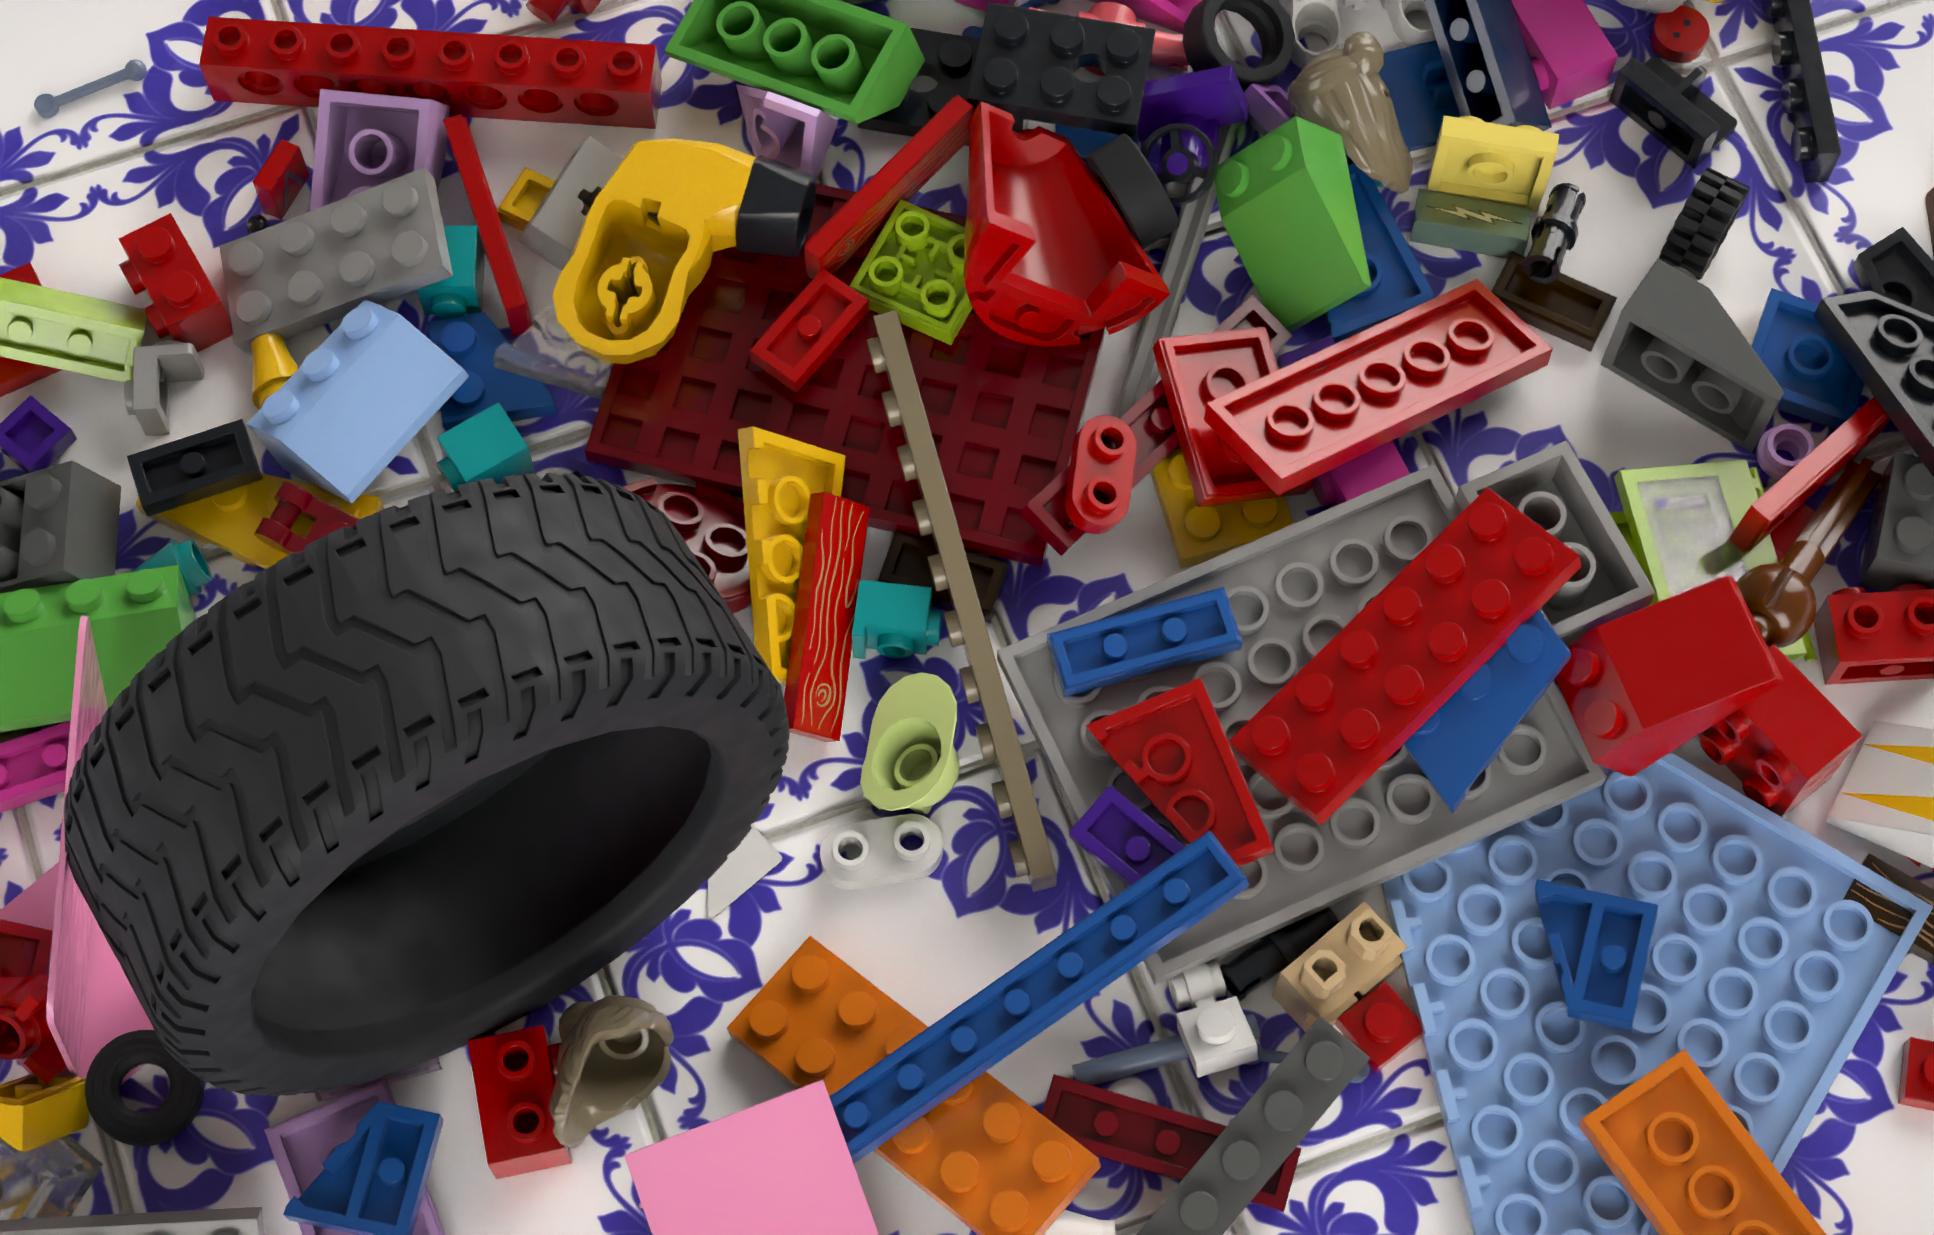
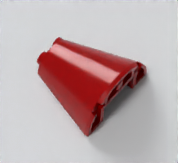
[963,101,1170,347]

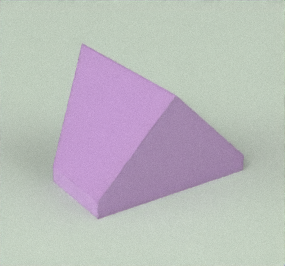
[736,84,838,178]

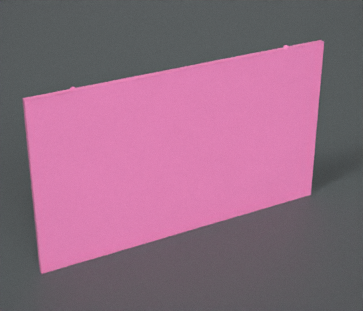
[624,1079,879,1235]

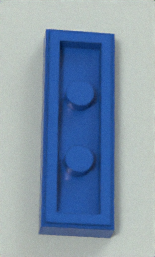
[1047,587,1243,697]

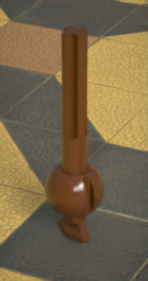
[1737,457,1882,649]

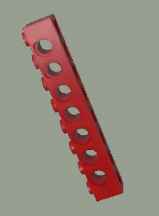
[199,16,662,129]

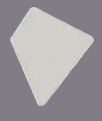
[707,824,782,918]

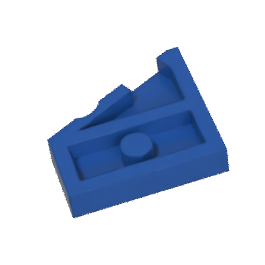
[1535,879,1658,1031]

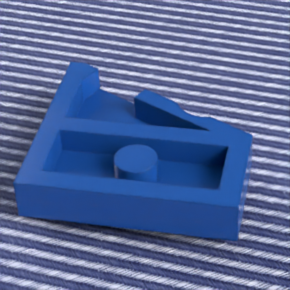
[427,312,557,432]
[283,1101,444,1235]

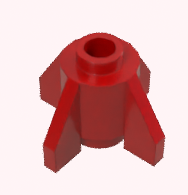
[0,974,67,1085]

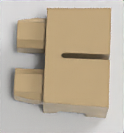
[1272,901,1408,1033]

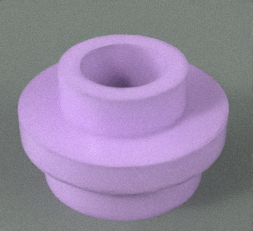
[1756,424,1816,480]

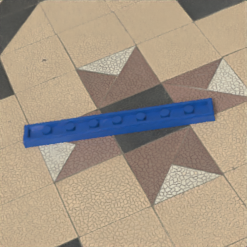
[829,830,1249,1164]

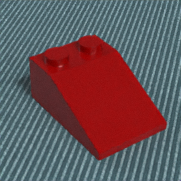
[1556,575,1784,777]

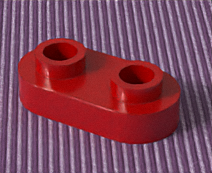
[1065,415,1137,534]

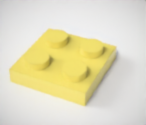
[1426,116,1559,213]

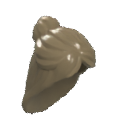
[1288,32,1413,194]
[549,995,674,1148]

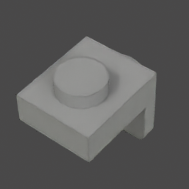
[124,340,204,436]

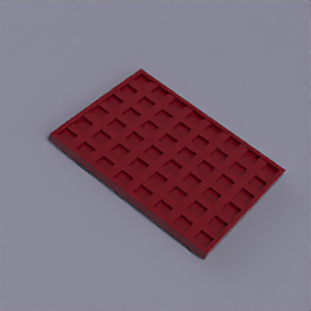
[585,183,1107,567]

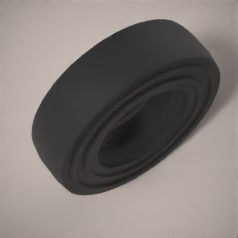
[85,1030,204,1147]

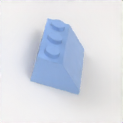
[247,299,469,503]

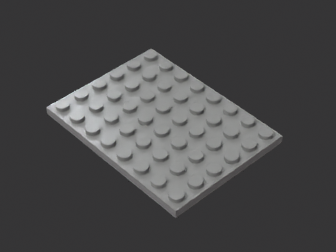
[997,464,1607,985]

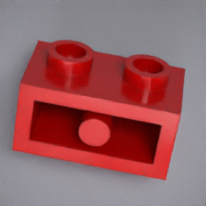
[118,213,233,353]
[1813,583,1934,685]
[468,1025,572,1179]

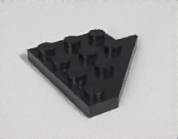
[1814,290,1934,477]

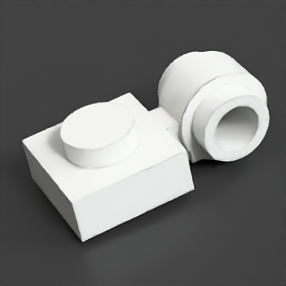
[1167,959,1258,1078]

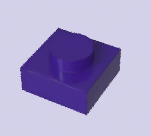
[0,395,77,473]

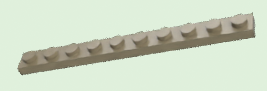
[866,310,1057,892]

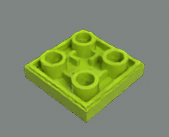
[850,199,973,345]

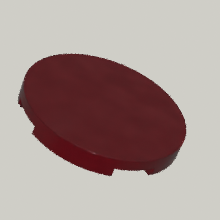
[623,478,751,613]

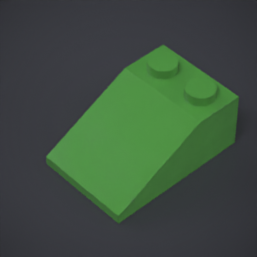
[1214,116,1371,333]

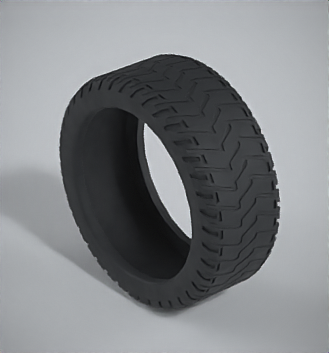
[64,473,790,1096]

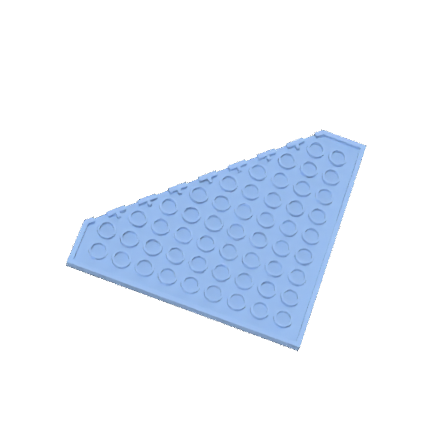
[1381,685,1933,1235]

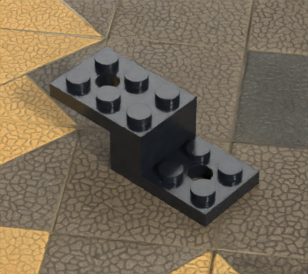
[857,2,1156,146]

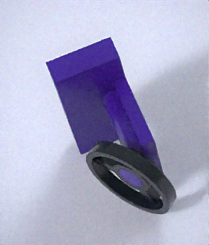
[1137,65,1249,205]

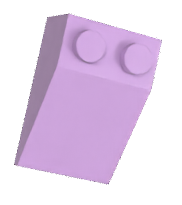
[310,89,450,211]

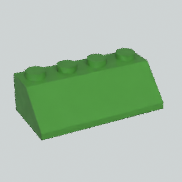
[664,0,925,124]
[0,565,196,732]

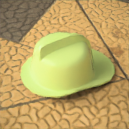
[860,672,960,814]

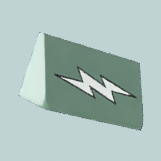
[1409,189,1531,259]

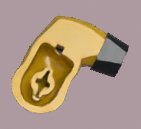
[552,138,817,364]

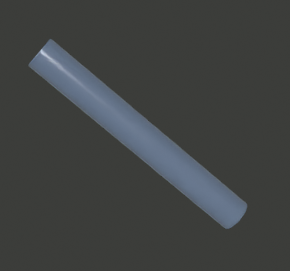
[1072,1014,1260,1086]

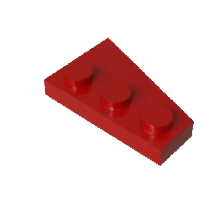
[1085,677,1275,867]

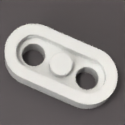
[820,814,943,889]

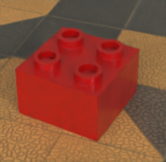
[1697,645,1862,818]

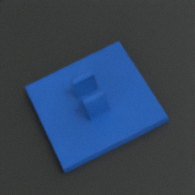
[1378,40,1460,152]

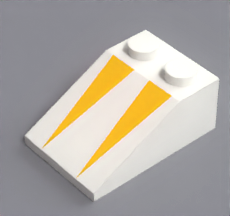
[1826,720,1934,868]

